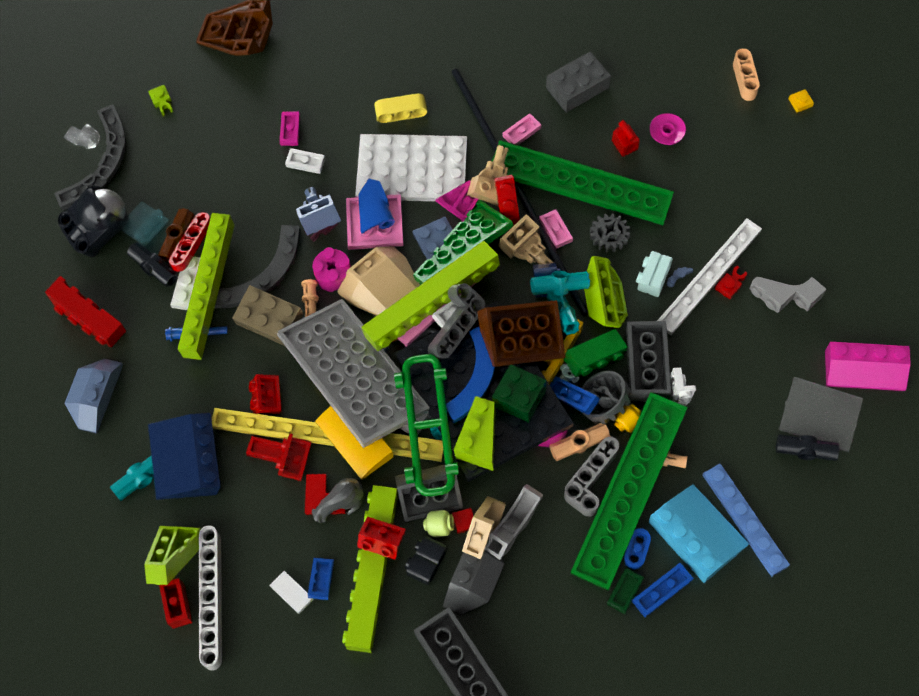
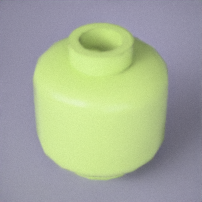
[423,510,454,537]

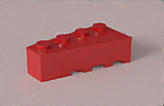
[45,276,126,348]

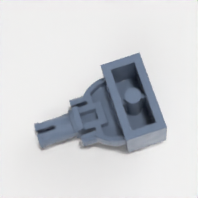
[296,187,341,235]

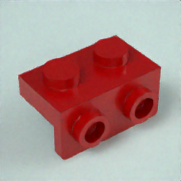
[276,433,311,481]

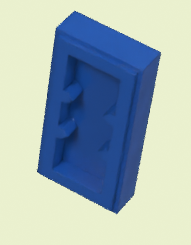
[308,558,334,600]

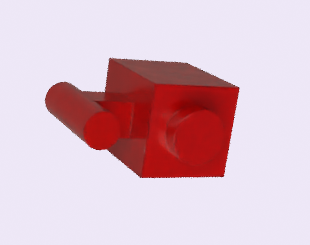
[612,120,640,157]

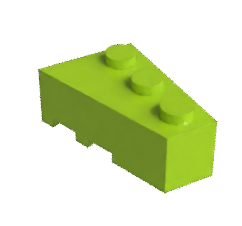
[454,396,496,471]
[145,526,200,585]

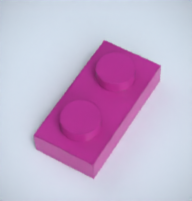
[280,112,300,146]

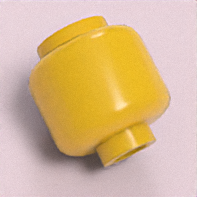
[614,404,641,433]

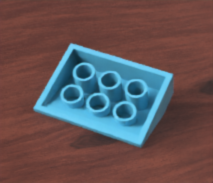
[648,484,749,583]

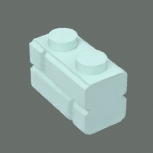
[636,251,673,297]

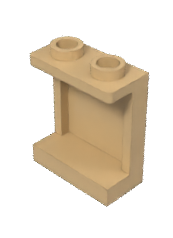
[462,496,506,559]

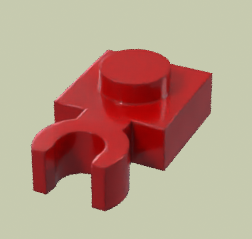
[715,266,747,300]

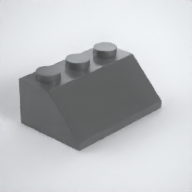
[395,465,463,522]

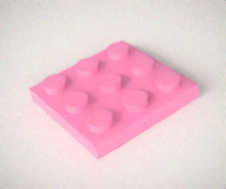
[346,194,404,250]

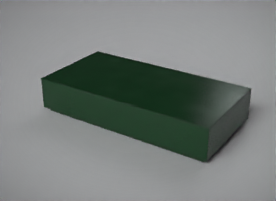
[607,567,644,614]

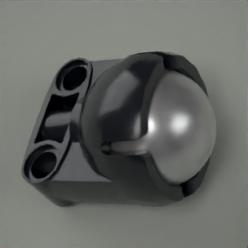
[58,185,129,257]

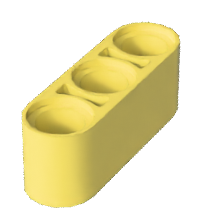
[374,94,427,123]

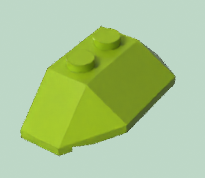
[584,256,628,328]

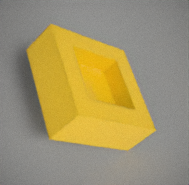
[789,89,814,113]

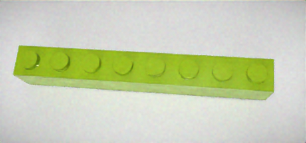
[178,213,235,360]
[361,241,500,351]
[343,485,398,653]

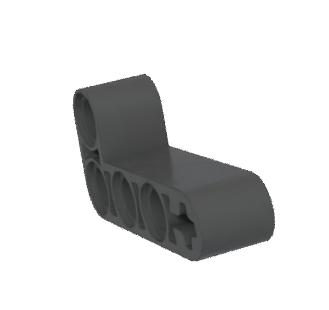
[428,283,485,359]

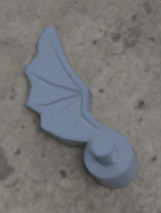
[667,267,693,287]

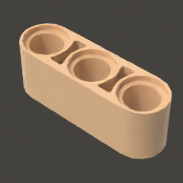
[733,49,760,101]

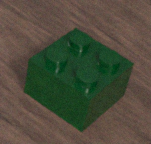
[492,364,547,423]

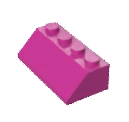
[825,342,910,391]

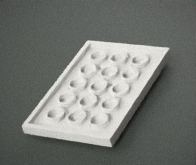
[355,134,467,201]

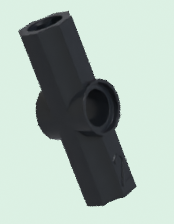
[127,242,178,287]
[775,434,840,461]

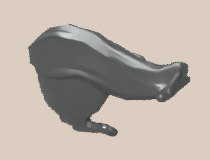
[312,478,364,524]

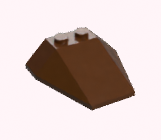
[196,0,273,56]

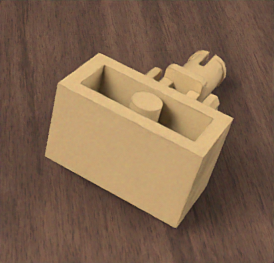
[467,146,509,206]
[498,214,553,264]

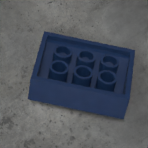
[148,413,220,500]

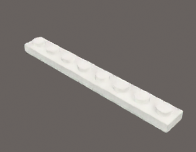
[657,218,762,335]

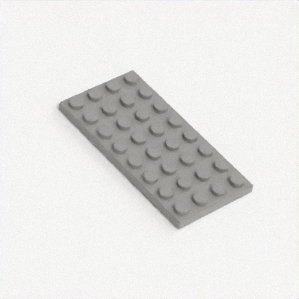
[277,299,430,448]

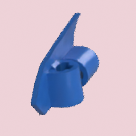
[358,179,395,234]

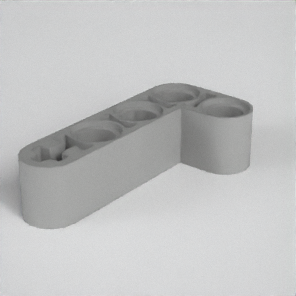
[564,437,619,517]

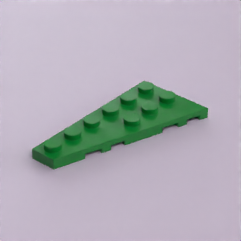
[413,200,514,284]

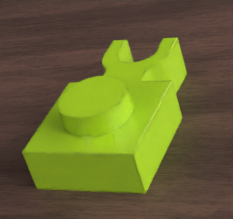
[148,85,173,116]

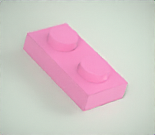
[503,113,541,145]
[539,209,573,249]

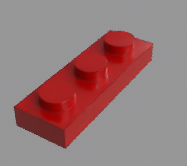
[494,175,520,225]

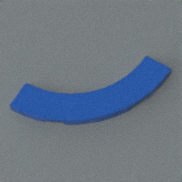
[446,327,495,423]

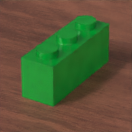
[563,329,628,378]

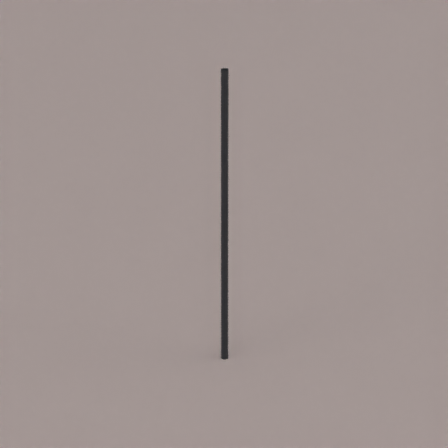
[452,69,588,316]

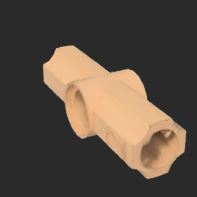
[549,423,611,461]

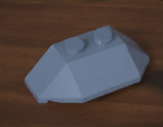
[65,359,123,433]

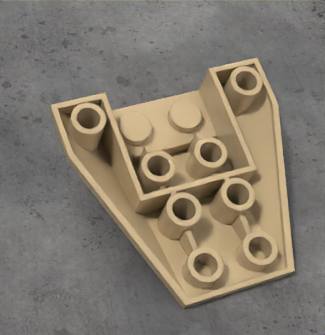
[337,246,420,316]

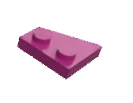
[435,180,479,221]

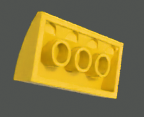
[315,406,394,480]

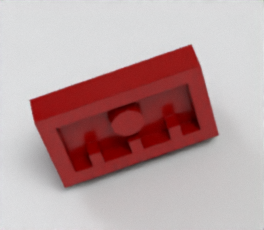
[249,374,281,414]
[357,516,406,559]

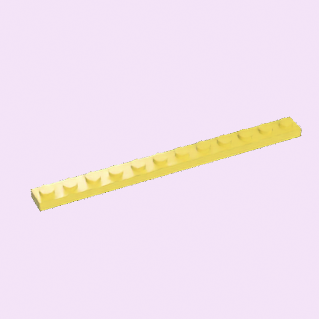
[212,408,444,462]

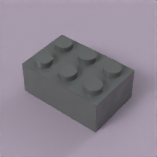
[546,51,611,113]

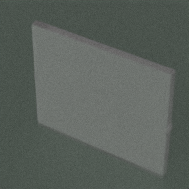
[779,377,863,452]

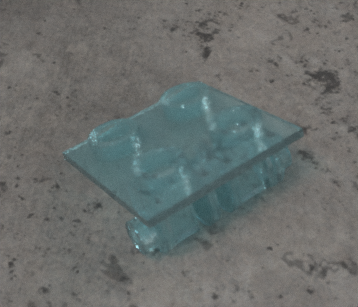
[122,201,169,247]

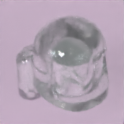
[64,123,100,148]

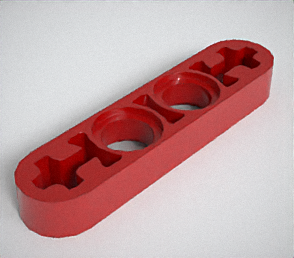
[169,212,210,272]

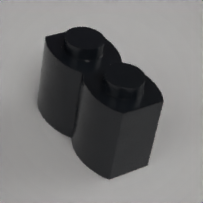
[405,536,447,586]

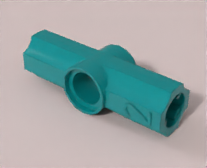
[530,271,590,295]
[546,293,580,335]
[110,456,153,501]

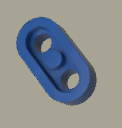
[624,528,651,569]

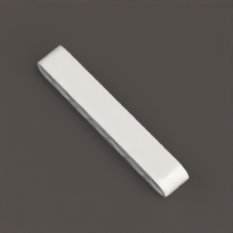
[199,526,222,670]

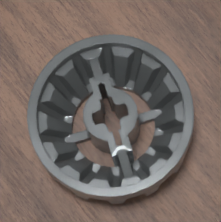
[582,371,632,424]

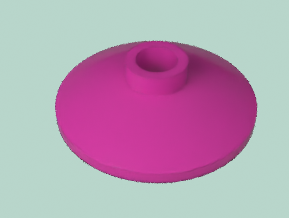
[650,113,686,145]

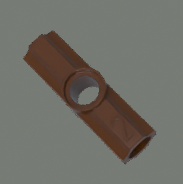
[158,208,194,263]

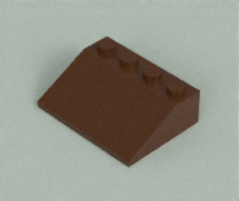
[477,300,566,367]

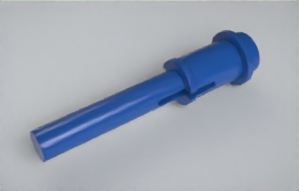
[165,326,228,341]

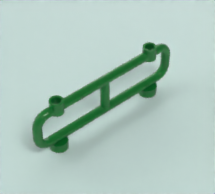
[394,354,459,497]

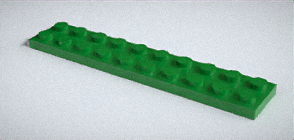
[492,140,674,225]
[571,392,688,591]

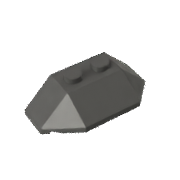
[443,550,504,615]

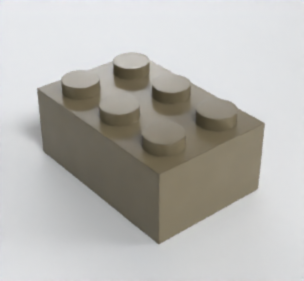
[232,285,303,346]

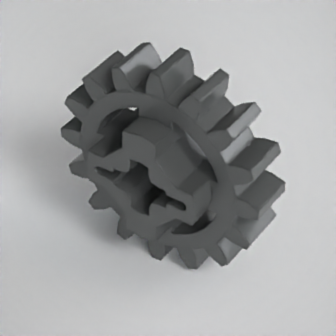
[590,213,630,253]

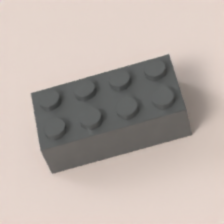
[625,321,671,402]

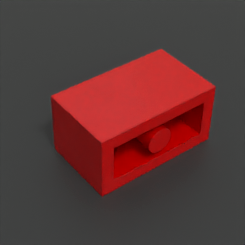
[159,578,193,629]

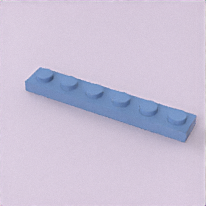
[702,464,790,577]

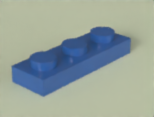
[550,376,600,415]
[632,563,694,618]

